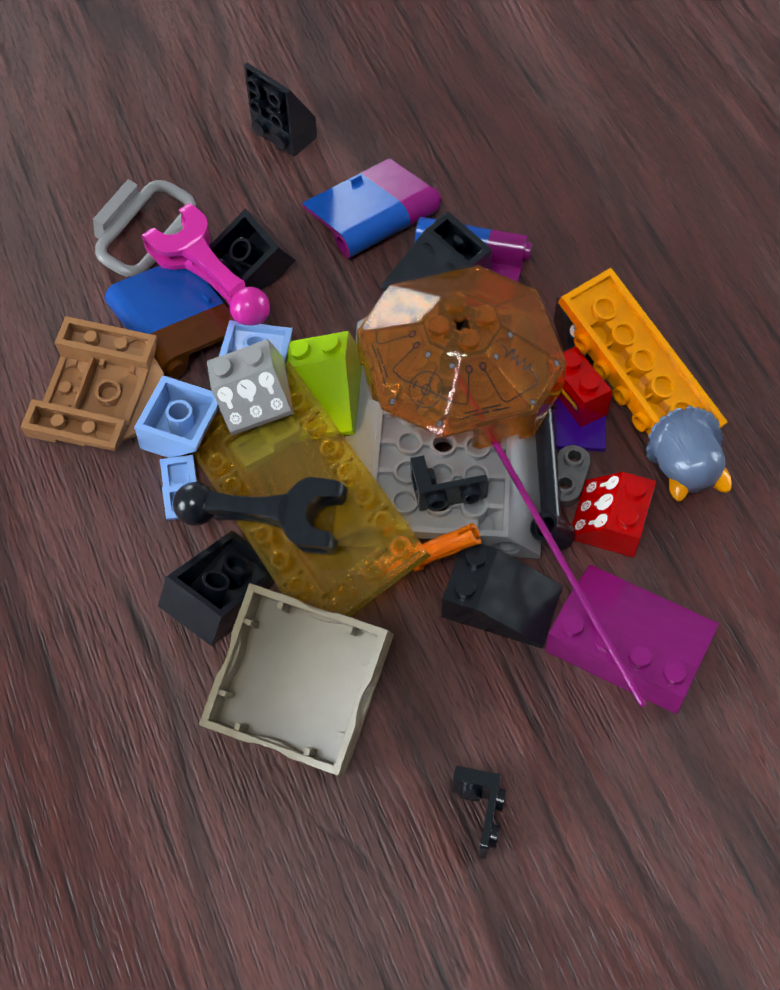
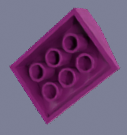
[545,565,719,714]

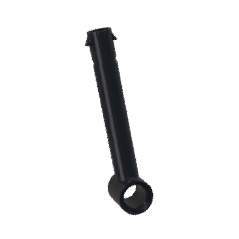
[530,397,575,551]

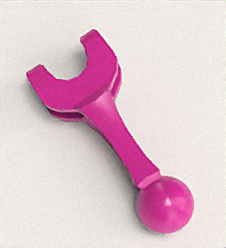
[142,203,270,326]

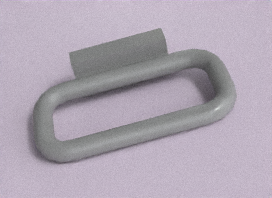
[93,179,196,277]

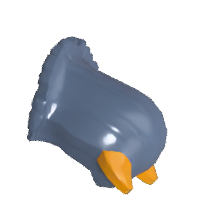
[646,406,732,502]

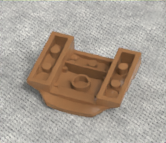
[20,316,165,452]

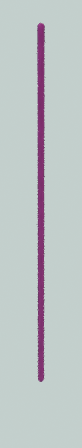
[450,367,646,707]

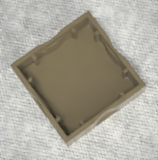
[199,583,394,776]

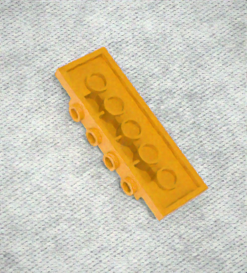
[558,268,728,435]

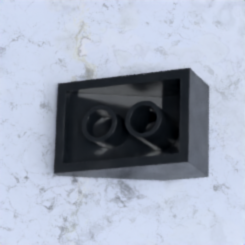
[208,208,296,308]
[158,531,285,646]
[441,544,563,649]

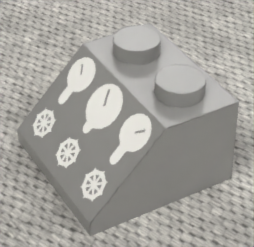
[207,339,294,435]

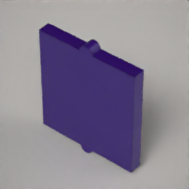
[552,398,606,452]

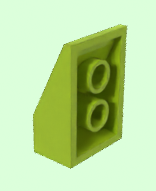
[286,331,363,443]

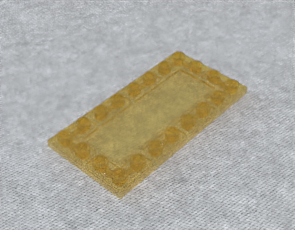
[192,362,431,617]

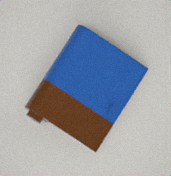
[104,266,235,378]

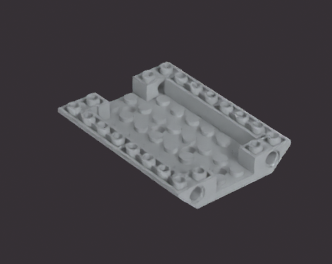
[334,304,546,559]

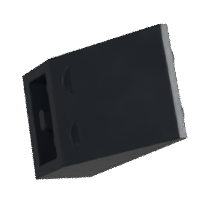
[244,63,317,157]
[381,211,492,307]

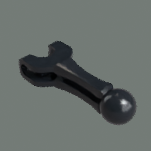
[173,477,348,555]

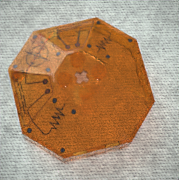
[357,265,567,449]

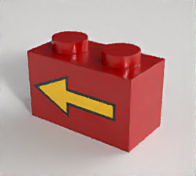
[546,346,612,427]

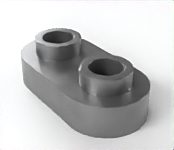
[557,445,590,508]

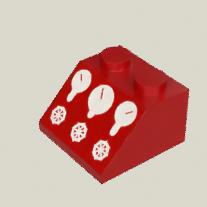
[572,472,656,558]

